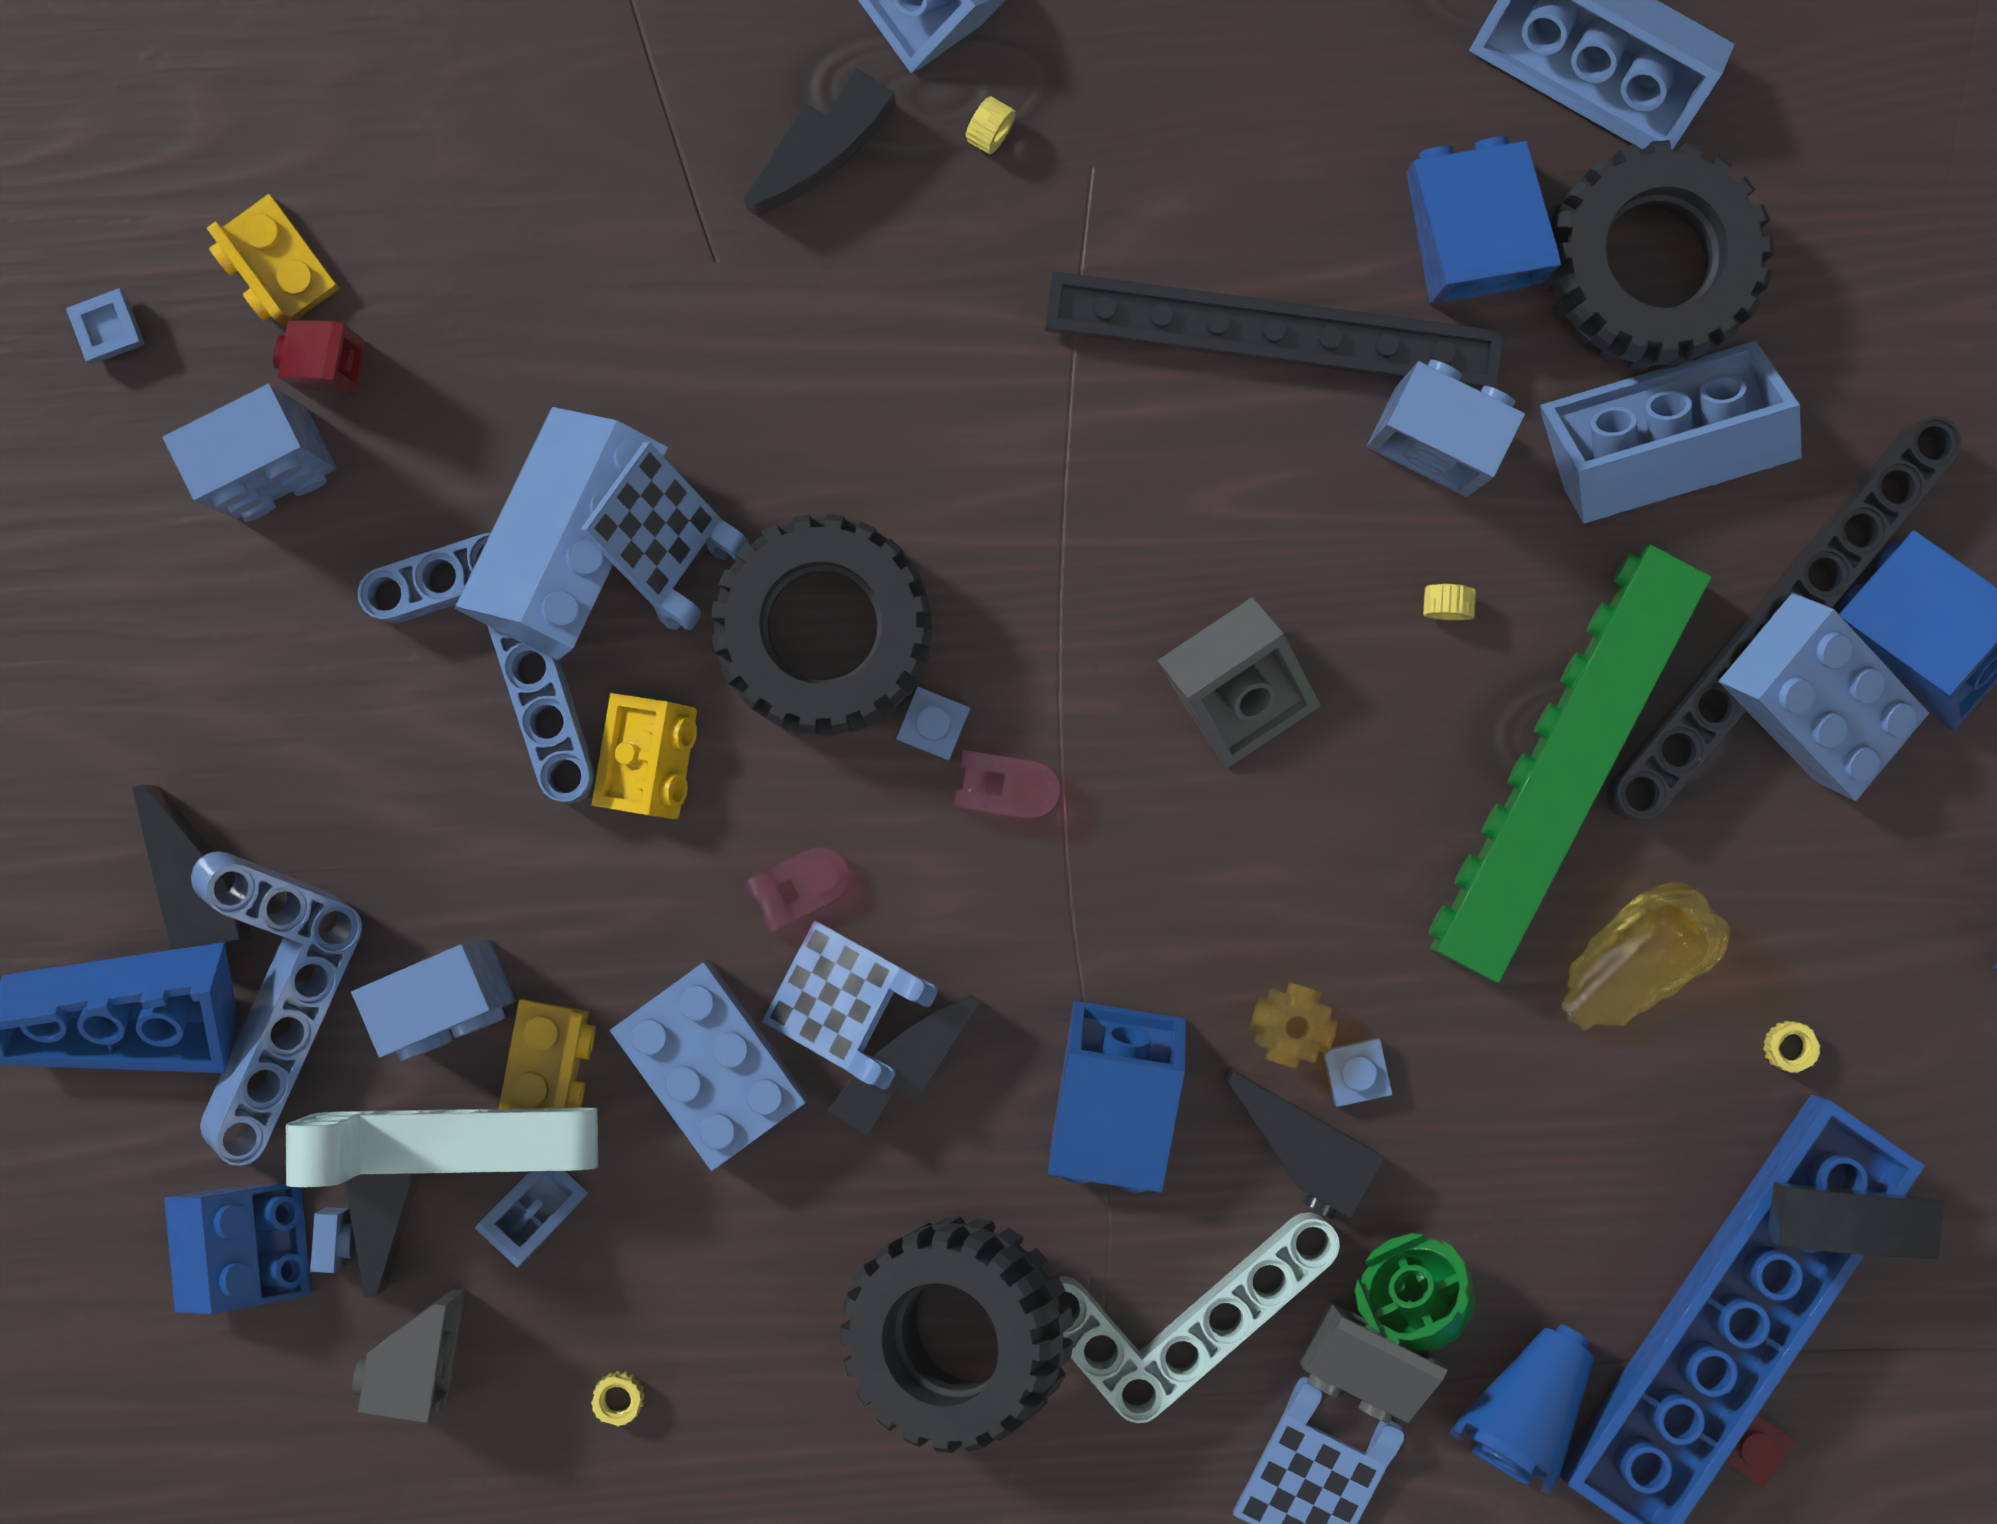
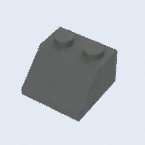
[1157,597,1321,768]
[352,1288,465,1423]
[1299,1301,1448,1424]

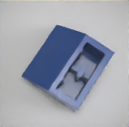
[164,1182,312,1314]

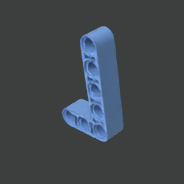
[357,533,596,803]
[191,851,362,1166]

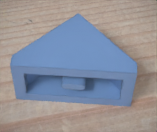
[475,1171,588,1267]

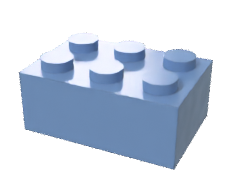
[1366,360,1525,497]
[162,384,337,522]
[1719,593,1929,801]
[351,939,516,1062]
[609,960,809,1171]

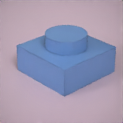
[66,288,145,365]
[896,687,970,761]
[1322,1038,1392,1107]
[310,1207,356,1273]

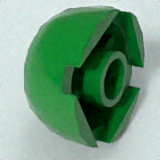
[1355,1233,1475,1354]

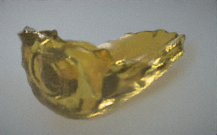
[1561,882,1731,1030]

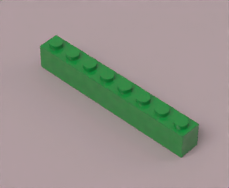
[1428,544,1711,983]

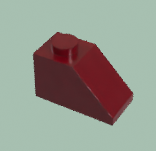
[273,321,367,397]

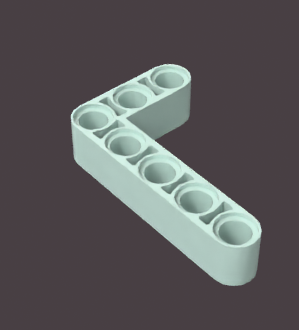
[286,1107,598,1187]
[1059,1212,1340,1423]

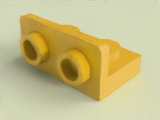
[207,194,340,328]
[591,693,697,819]
[499,999,596,1109]

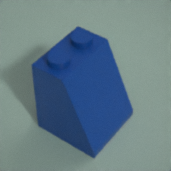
[1406,136,1561,305]
[1839,530,1997,732]
[1048,1001,1186,1193]

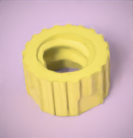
[965,96,1016,155]
[1423,584,1476,621]
[1763,1021,1821,1073]
[591,1371,645,1427]

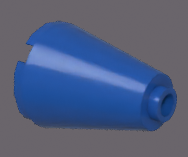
[1450,1324,1594,1494]

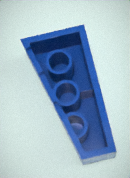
[0,942,240,1073]

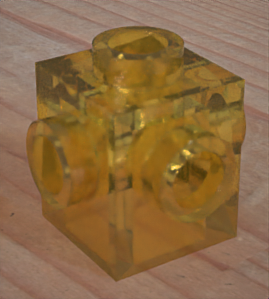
[1250,982,1337,1069]

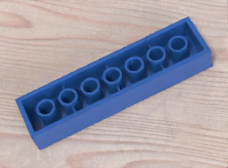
[1560,1094,1925,1524]

